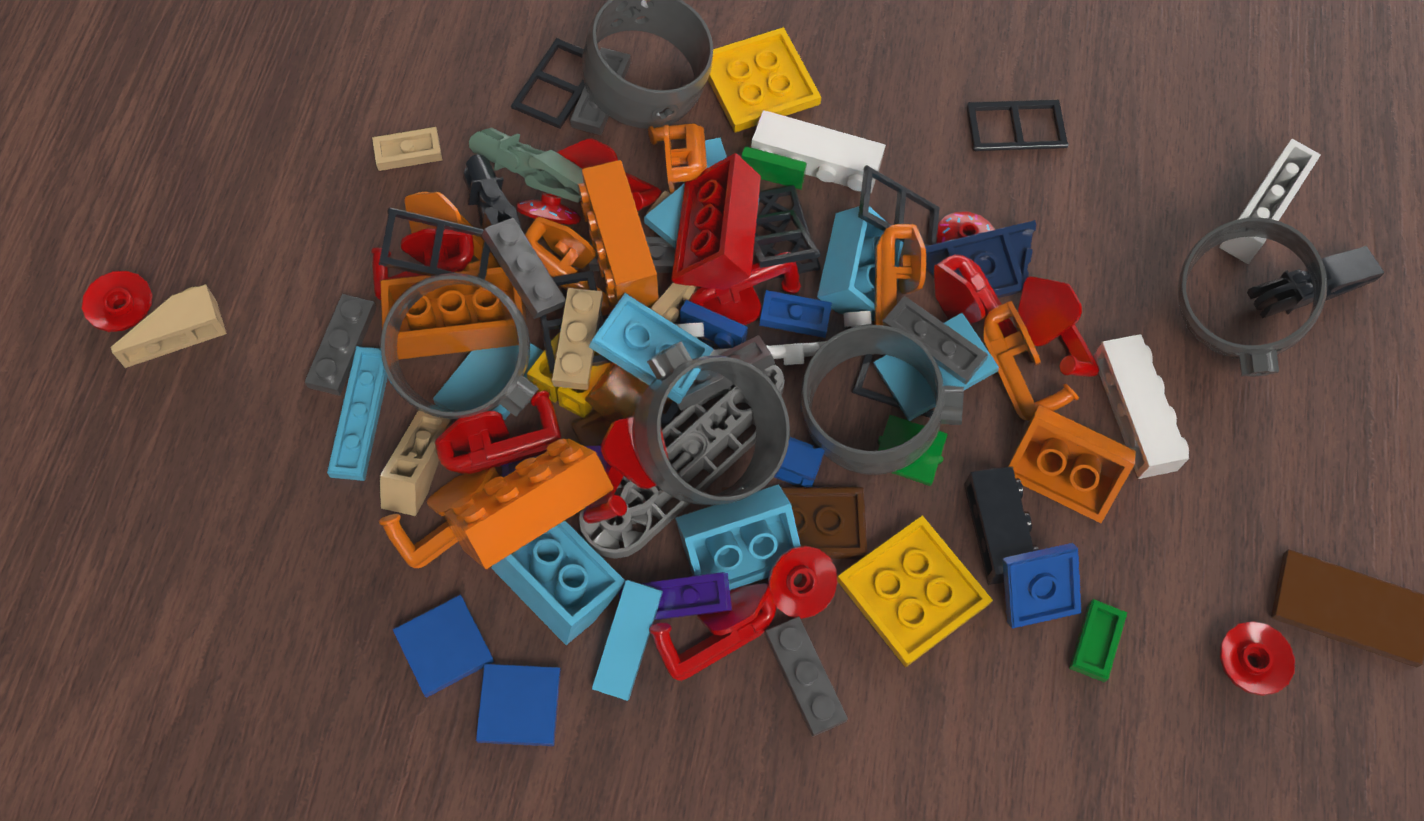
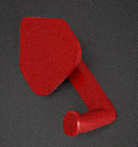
[557,138,662,211]
[371,228,474,300]
[689,252,801,325]
[934,255,1017,338]
[1018,276,1099,377]
[435,390,561,474]
[583,417,669,524]
[649,584,776,681]

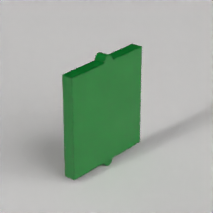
[877,415,948,486]

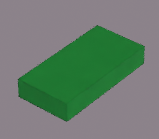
[742,147,807,190]
[1069,599,1128,683]

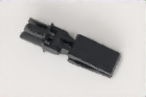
[463,154,522,267]
[1247,246,1384,318]

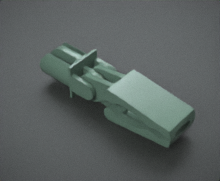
[469,127,583,203]

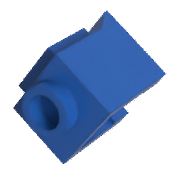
[774,437,825,487]

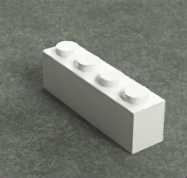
[751,110,886,193]
[1219,139,1321,264]
[1093,334,1189,479]

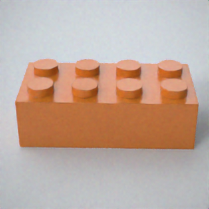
[578,160,658,309]
[381,267,527,360]
[443,439,614,569]

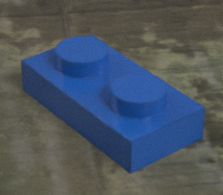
[759,290,832,338]
[680,300,748,349]

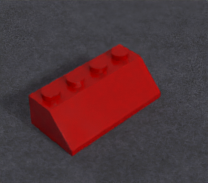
[671,153,761,290]

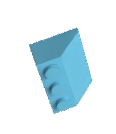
[817,206,904,321]
[675,484,801,590]
[491,521,626,645]

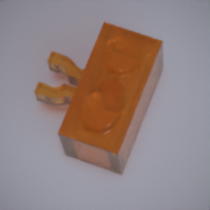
[584,362,649,424]

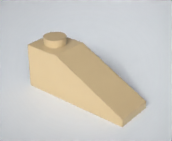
[111,284,227,368]
[380,411,452,516]

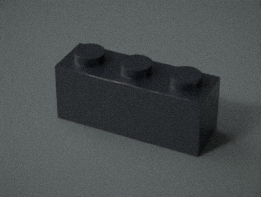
[964,466,1039,585]

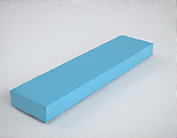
[327,346,388,481]

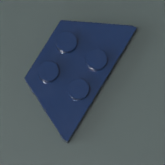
[925,220,1036,298]

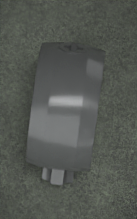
[582,0,713,129]
[1178,217,1327,377]
[380,273,539,419]
[801,325,964,475]
[632,341,790,505]

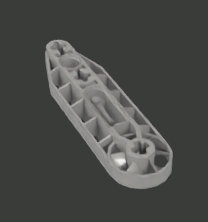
[579,365,785,559]

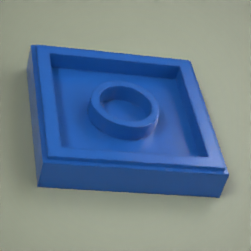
[1002,543,1081,629]
[393,595,495,698]
[476,664,561,746]

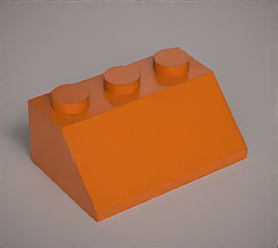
[1008,405,1136,523]

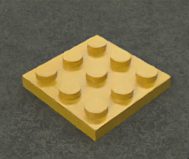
[708,27,821,133]
[837,515,993,668]

